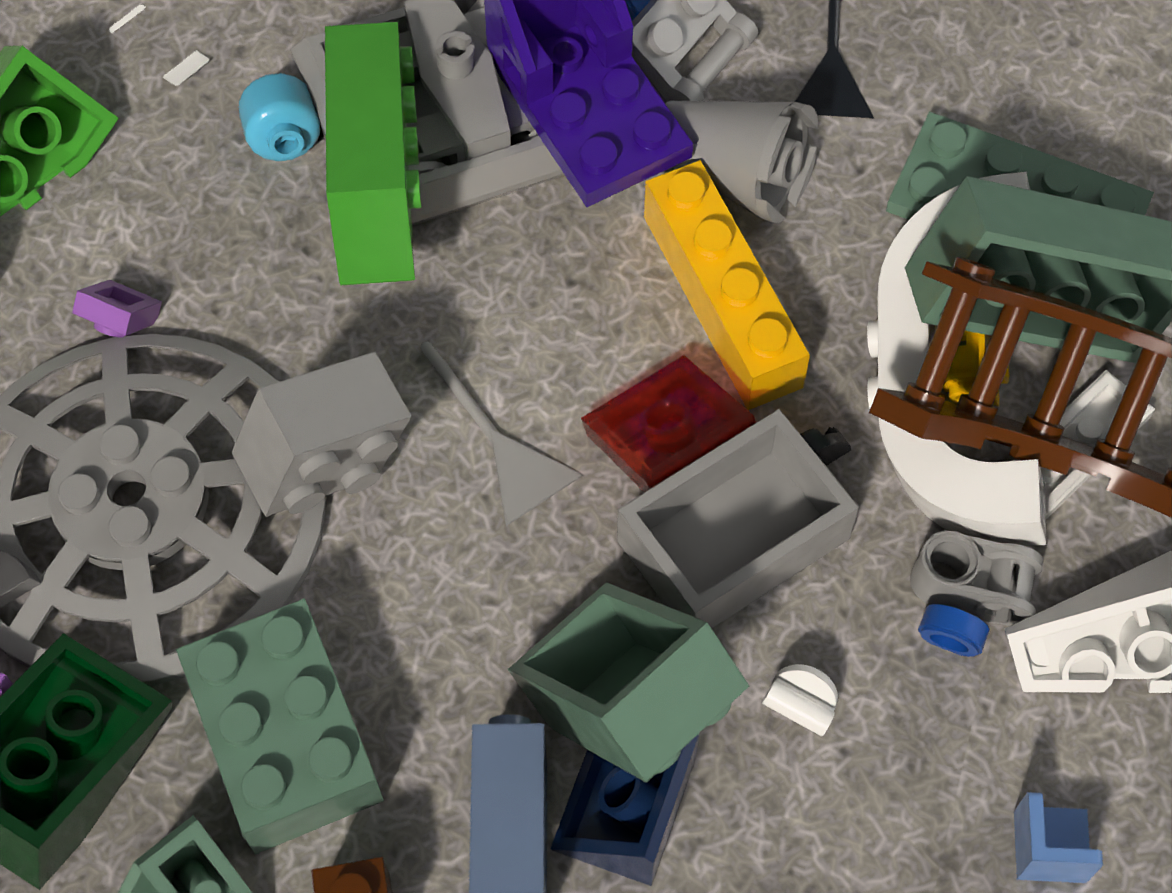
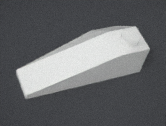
[1005,551,1172,693]

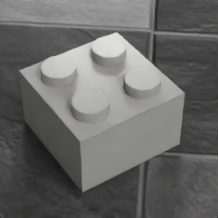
[231,351,412,517]

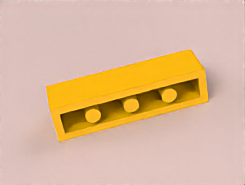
[644,160,810,410]

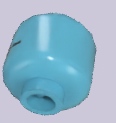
[239,73,320,161]

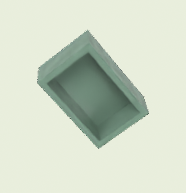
[508,582,749,782]
[176,598,384,855]

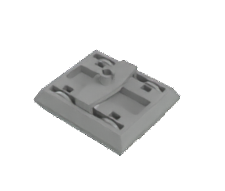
[291,0,565,226]

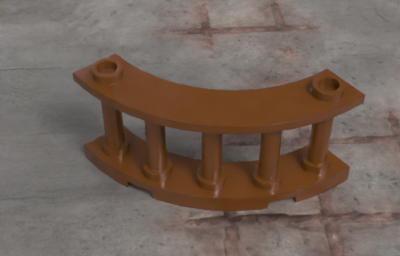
[869,256,1172,518]

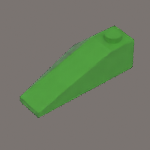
[0,46,119,217]

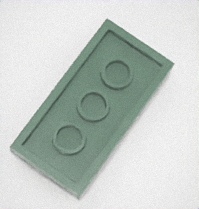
[886,111,1154,220]

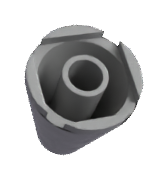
[665,100,818,223]

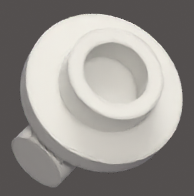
[762,664,838,736]

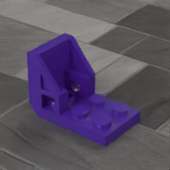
[484,0,693,208]

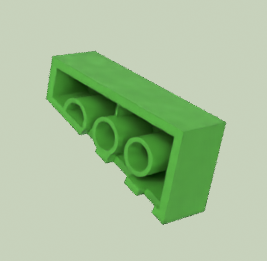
[325,22,421,285]

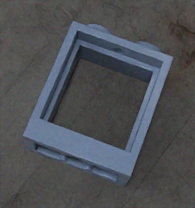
[469,715,547,893]

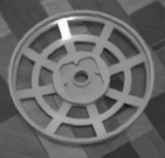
[0,334,327,686]

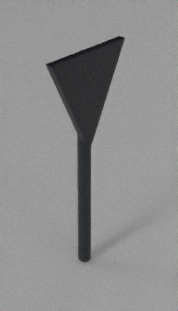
[795,0,874,119]

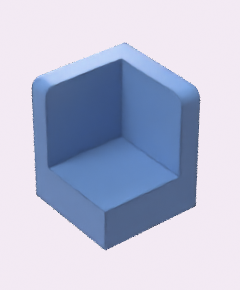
[1014,792,1103,883]

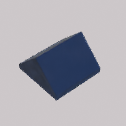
[550,733,700,886]

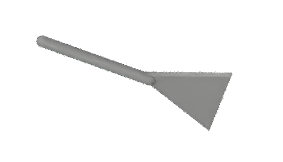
[421,341,583,526]

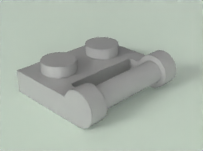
[632,0,758,101]

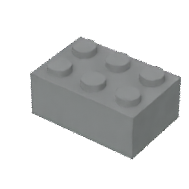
[617,409,859,628]

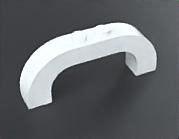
[867,172,1047,546]

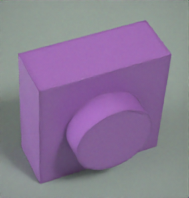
[72,279,162,337]

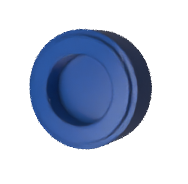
[918,604,990,657]

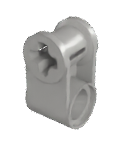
[910,531,1044,626]

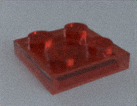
[581,355,756,493]

